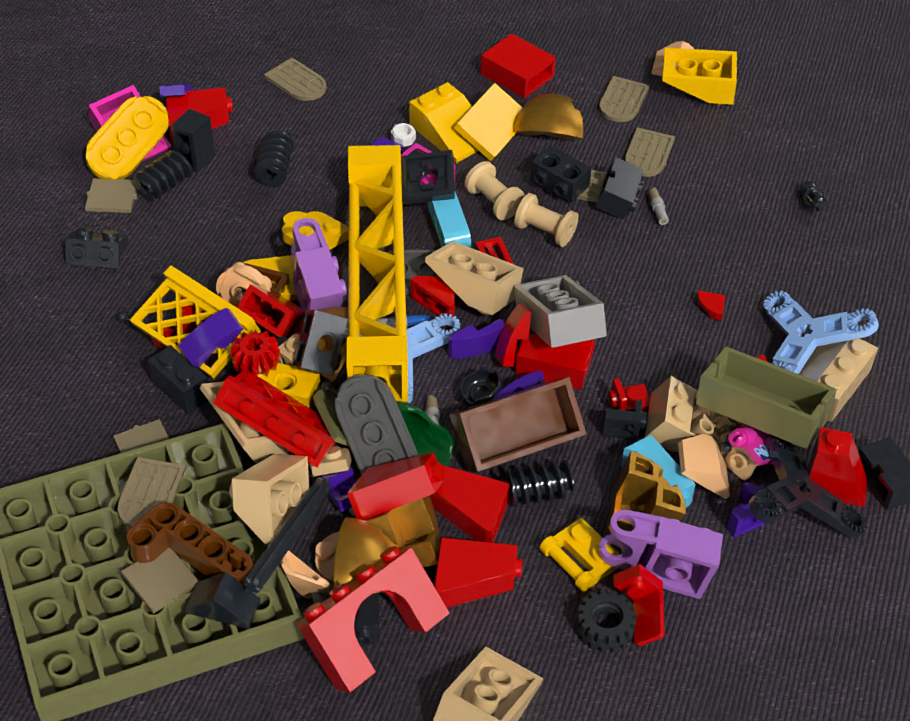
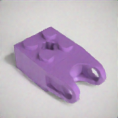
[291,218,347,317]
[598,510,723,599]

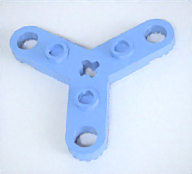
[764,291,879,374]
[360,314,460,403]

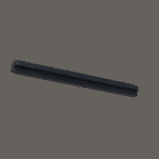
[243,477,331,593]

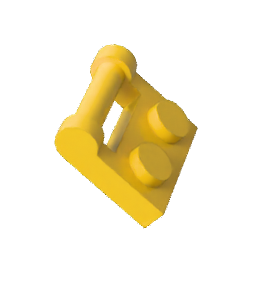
[539,518,620,592]

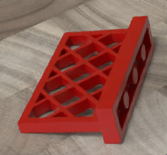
[213,369,338,468]

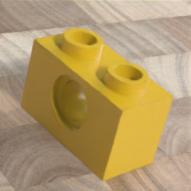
[258,363,321,410]

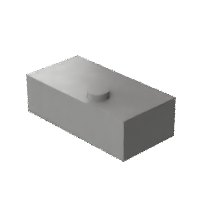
[514,275,607,348]

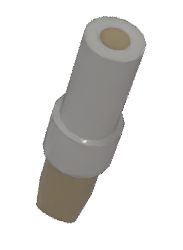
[648,187,669,225]
[425,395,440,425]

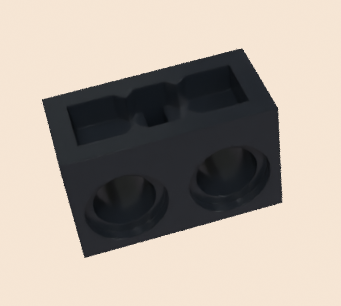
[531,145,592,203]

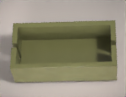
[696,346,837,449]

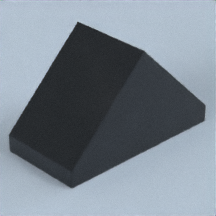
[185,572,261,629]

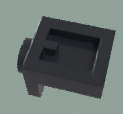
[603,400,647,440]

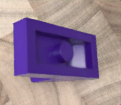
[727,483,768,538]

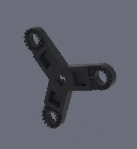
[748,434,868,538]

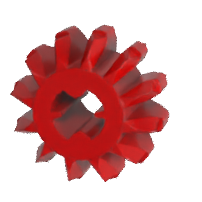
[230,329,281,377]

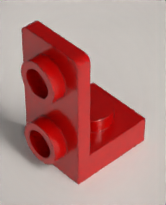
[614,564,665,646]

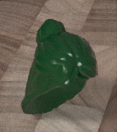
[396,401,454,467]

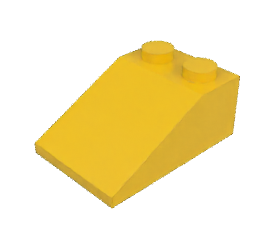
[663,48,737,105]
[409,82,479,163]

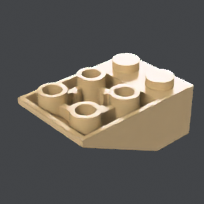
[645,376,740,459]

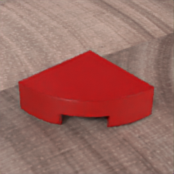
[697,291,725,321]

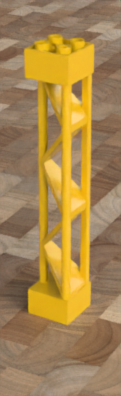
[347,145,408,402]

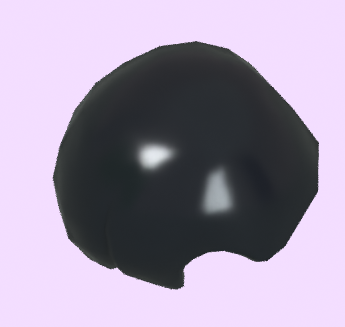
[459,367,504,407]

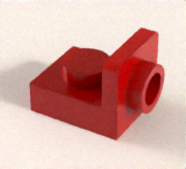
[608,378,650,414]

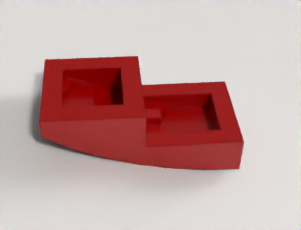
[494,304,532,367]

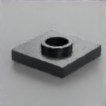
[401,150,455,205]

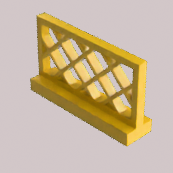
[130,265,261,379]

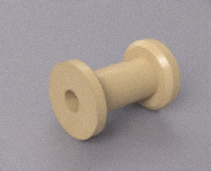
[465,161,525,220]
[514,193,578,247]

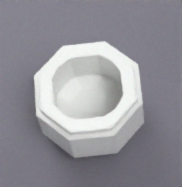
[391,123,416,147]

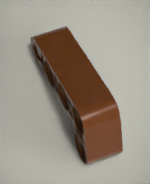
[127,502,253,587]

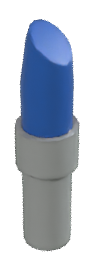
[376,315,430,328]

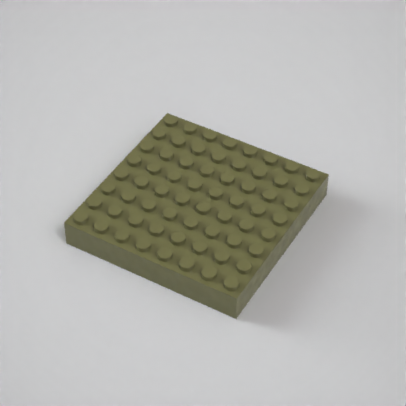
[0,423,304,721]

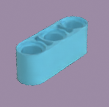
[428,192,471,248]

